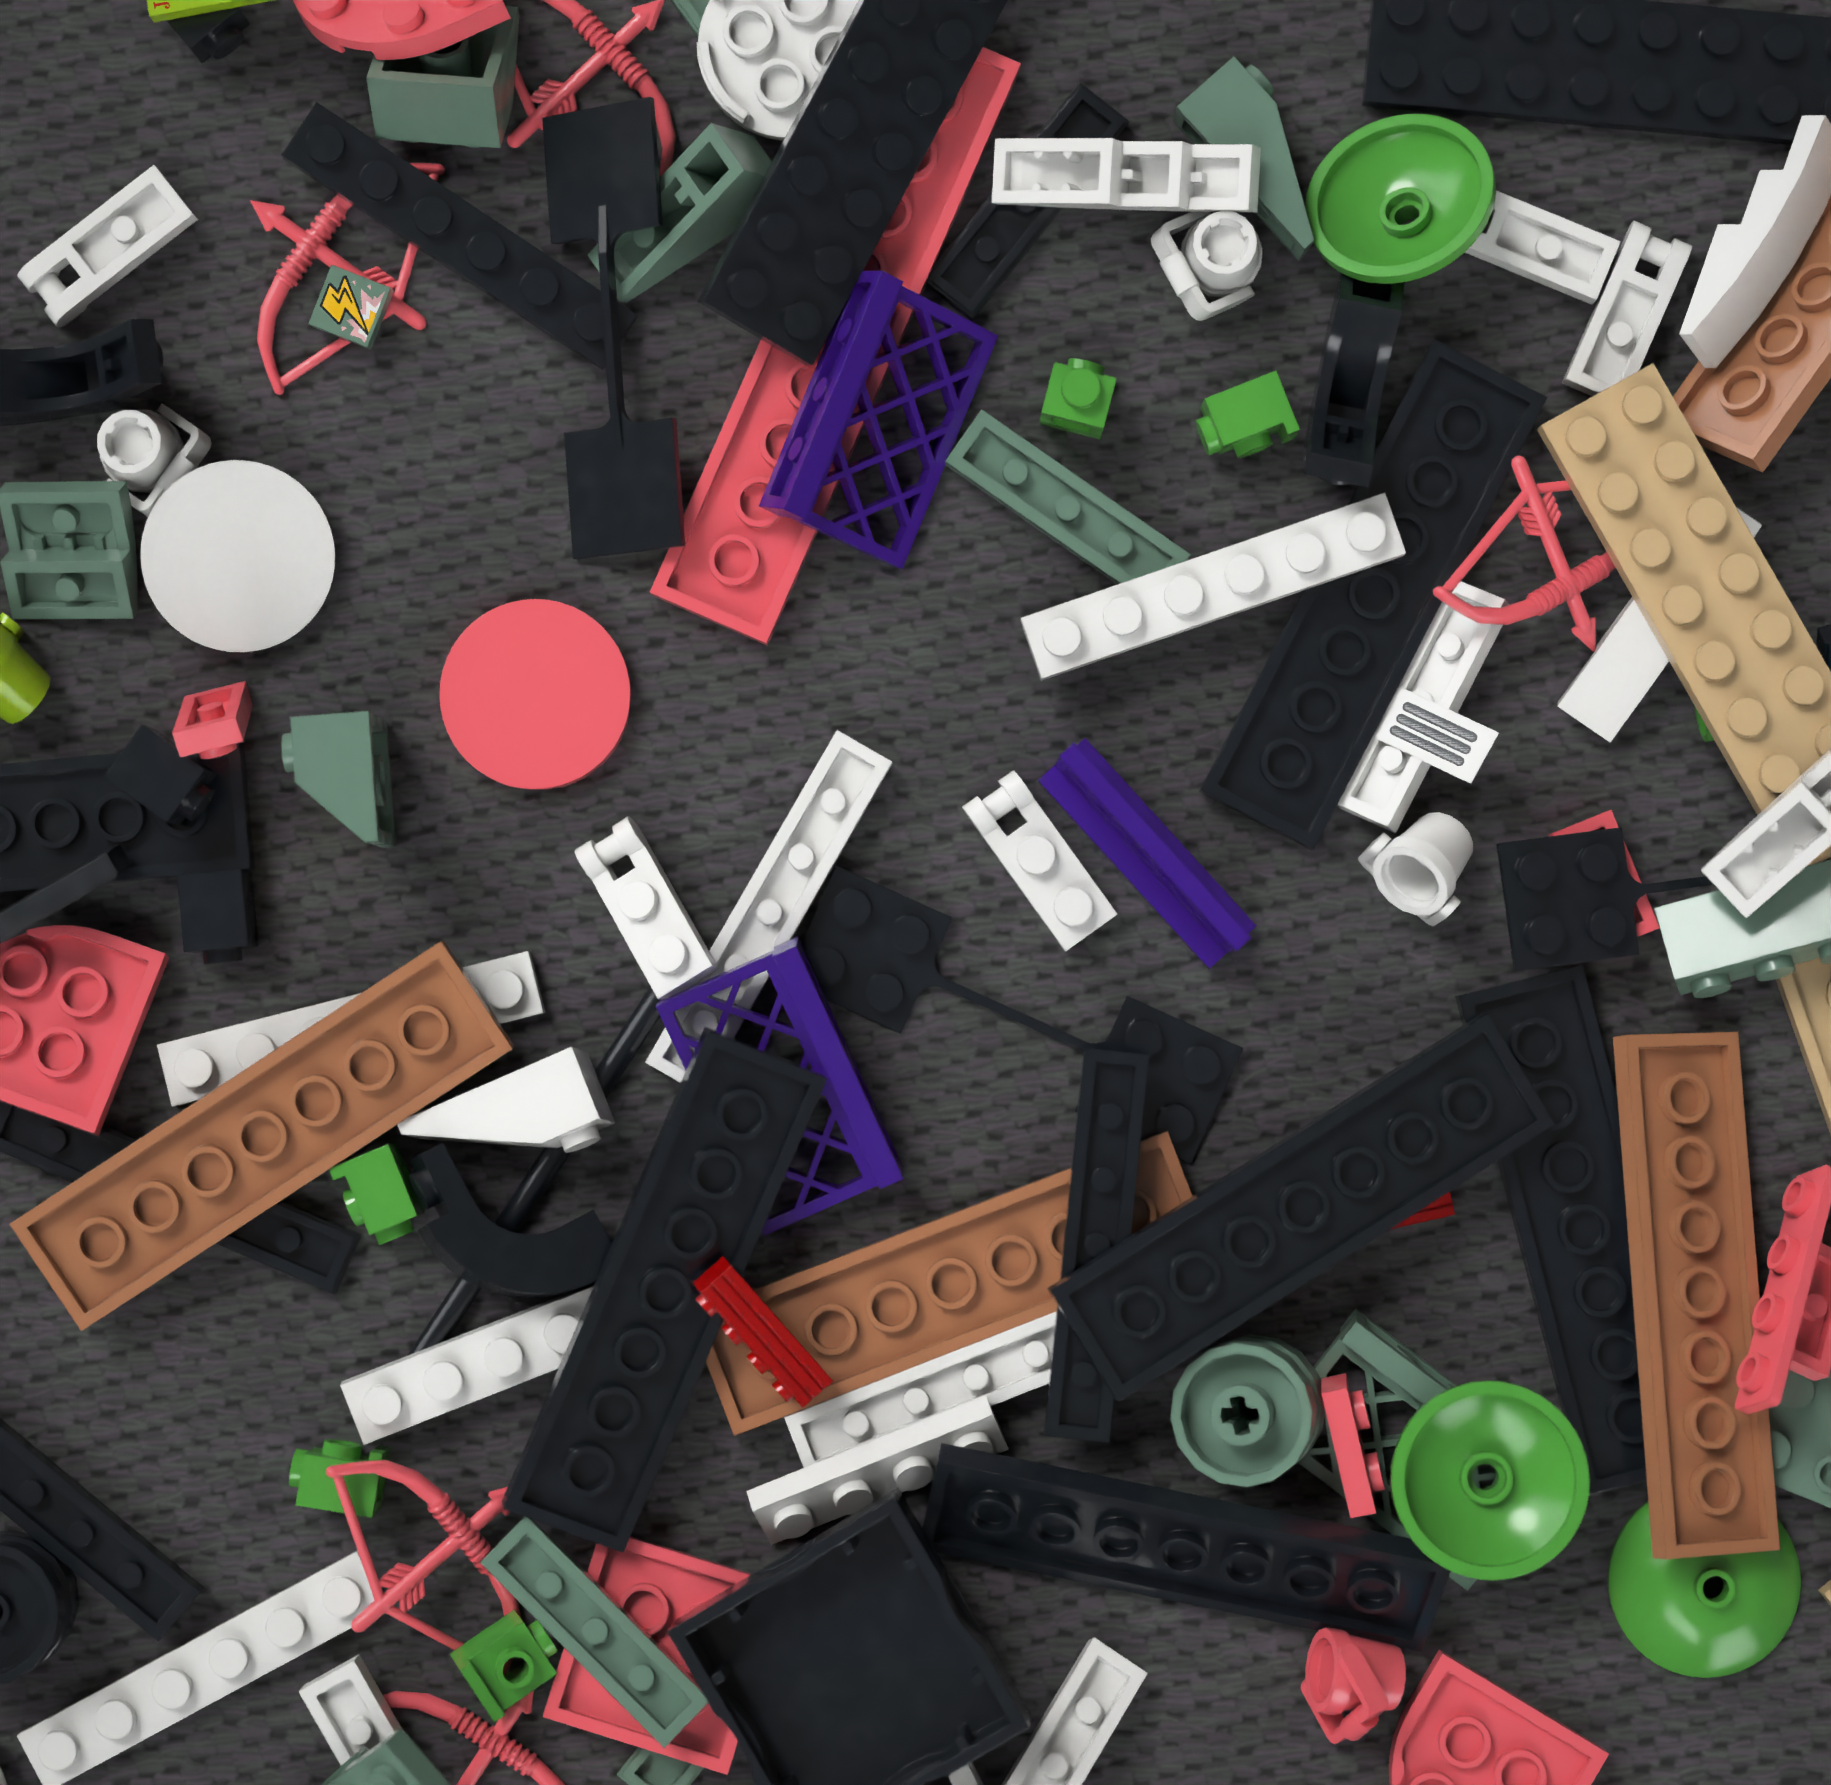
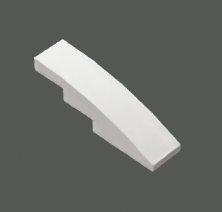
[1679,115,1831,368]
[992,138,1261,213]
[1558,507,1762,742]
[1701,748,1831,918]

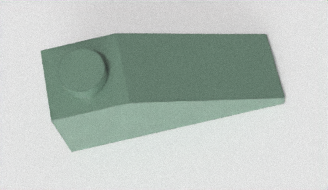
[1173,56,1314,261]
[587,123,772,303]

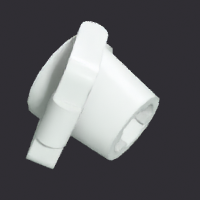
[1151,211,1263,321]
[97,404,211,517]
[1358,812,1473,926]

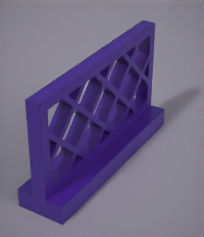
[759,270,998,569]
[1037,738,1256,969]
[656,937,903,1236]

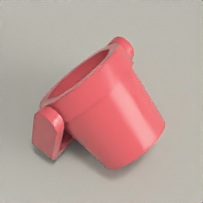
[1301,1628,1406,1744]

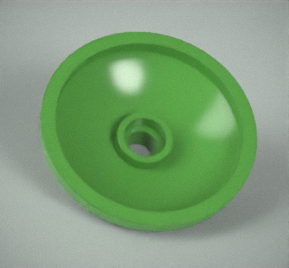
[1305,114,1496,284]
[1390,1380,1590,1580]
[1607,1501,1801,1678]

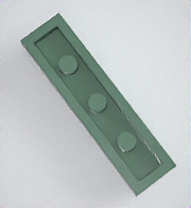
[945,409,1191,585]
[480,1517,708,1748]

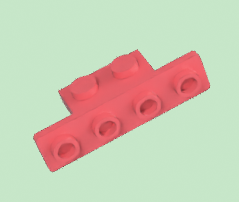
[1735,1165,1831,1414]

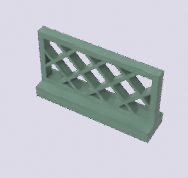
[1298,1308,1495,1591]

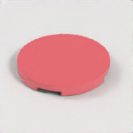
[439,599,631,790]

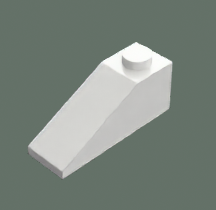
[397,1047,615,1153]

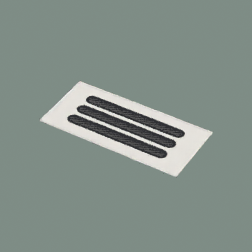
[1372,686,1499,784]

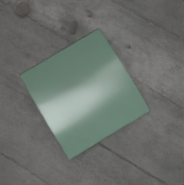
[0,481,138,619]

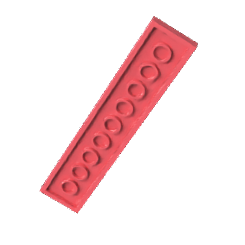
[650,47,1021,646]

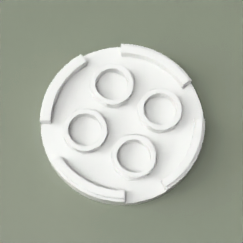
[696,0,859,141]
[140,460,335,652]

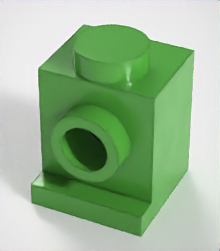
[1039,358,1116,440]
[1195,371,1300,459]
[329,1142,425,1245]
[289,1439,391,1518]
[450,1610,558,1723]

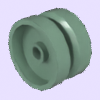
[1170,1334,1325,1487]

